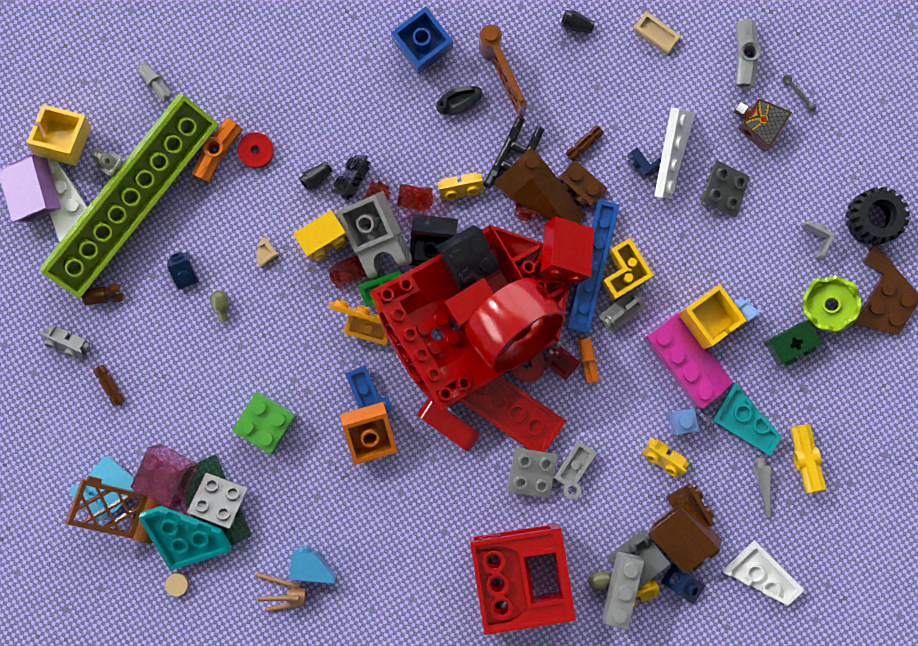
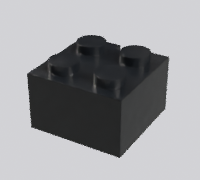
[435,225,501,291]

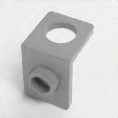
[801,221,835,259]

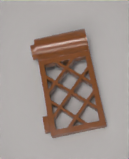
[479,24,527,117]
[65,475,168,544]

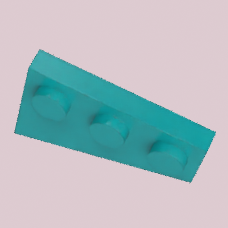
[711,382,782,456]

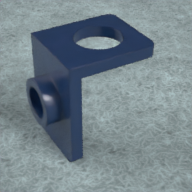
[661,564,705,604]

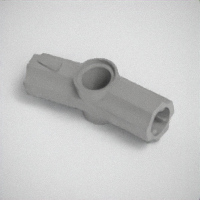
[735,19,761,89]

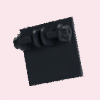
[333,155,370,200]

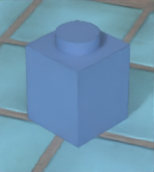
[668,408,699,435]

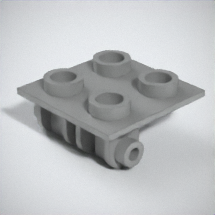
[507,446,558,498]
[187,473,248,529]

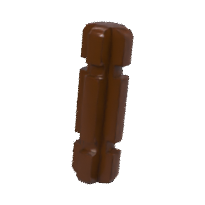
[566,125,604,161]
[93,365,125,406]

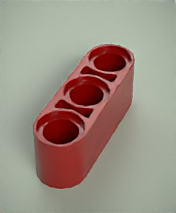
[416,398,481,452]

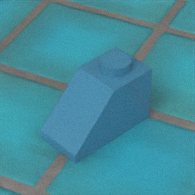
[289,546,337,584]

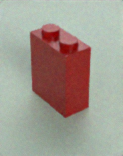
[540,216,594,285]

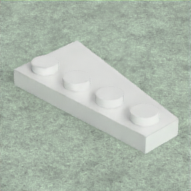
[654,107,696,199]
[47,159,88,242]

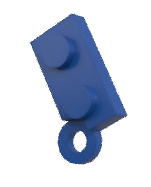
[345,365,392,414]

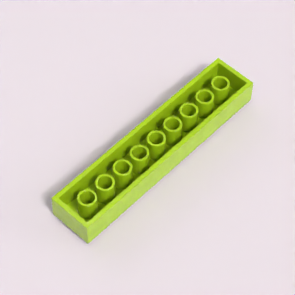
[39,93,219,299]

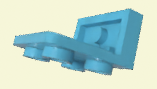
[68,456,138,522]

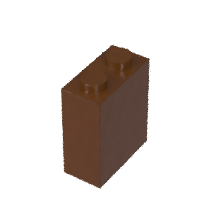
[648,499,722,574]

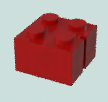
[442,278,494,328]

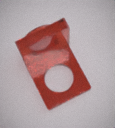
[514,202,538,222]

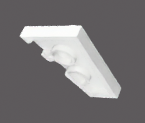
[722,540,804,605]

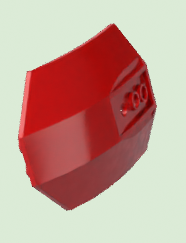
[370,225,570,411]

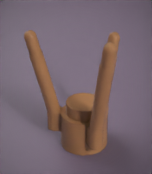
[256,573,306,612]

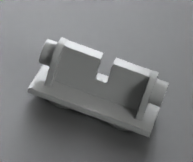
[91,149,123,177]
[598,289,646,333]
[41,325,90,361]

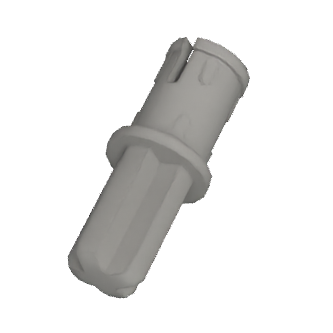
[136,61,172,102]

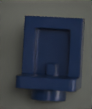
[627,147,661,177]
[167,252,199,290]

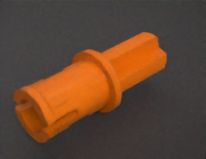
[577,338,599,383]

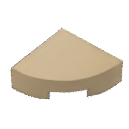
[256,237,279,268]

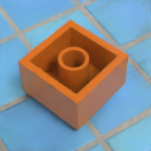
[340,402,398,465]

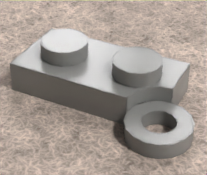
[554,440,597,499]

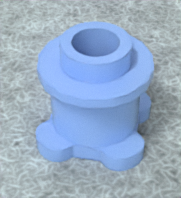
[735,298,762,327]

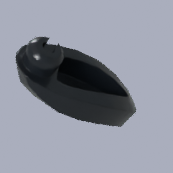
[436,86,483,116]

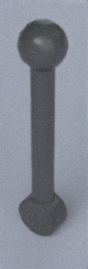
[782,74,816,111]

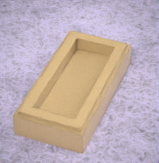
[632,11,681,55]

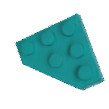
[138,506,232,571]

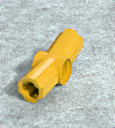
[790,424,827,494]

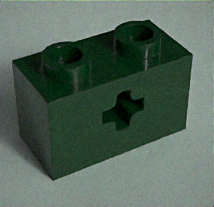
[764,320,822,366]

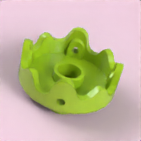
[803,275,861,333]

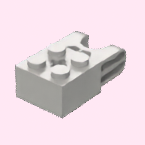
[336,191,412,279]

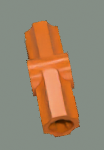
[191,117,243,183]

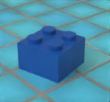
[391,6,453,75]

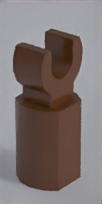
[81,284,124,306]

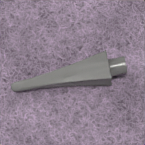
[752,457,772,518]

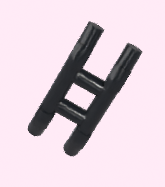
[483,116,545,198]

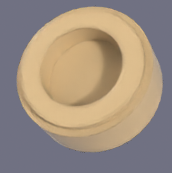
[165,573,189,596]

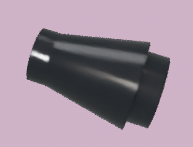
[561,9,595,34]
[299,161,332,192]

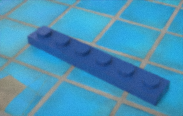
[567,199,620,334]

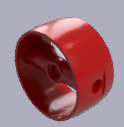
[465,278,565,373]

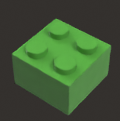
[232,392,298,454]

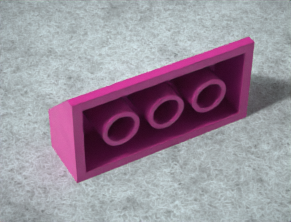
[643,311,733,409]

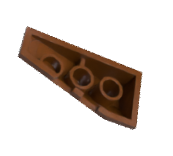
[494,147,586,223]

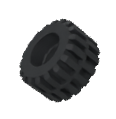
[845,187,910,246]

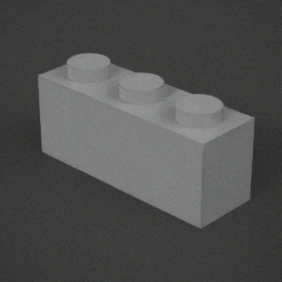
[602,551,644,629]

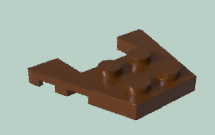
[834,245,918,335]

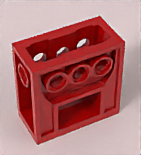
[470,523,576,635]

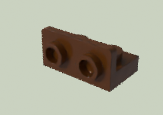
[558,160,608,209]
[666,483,715,526]

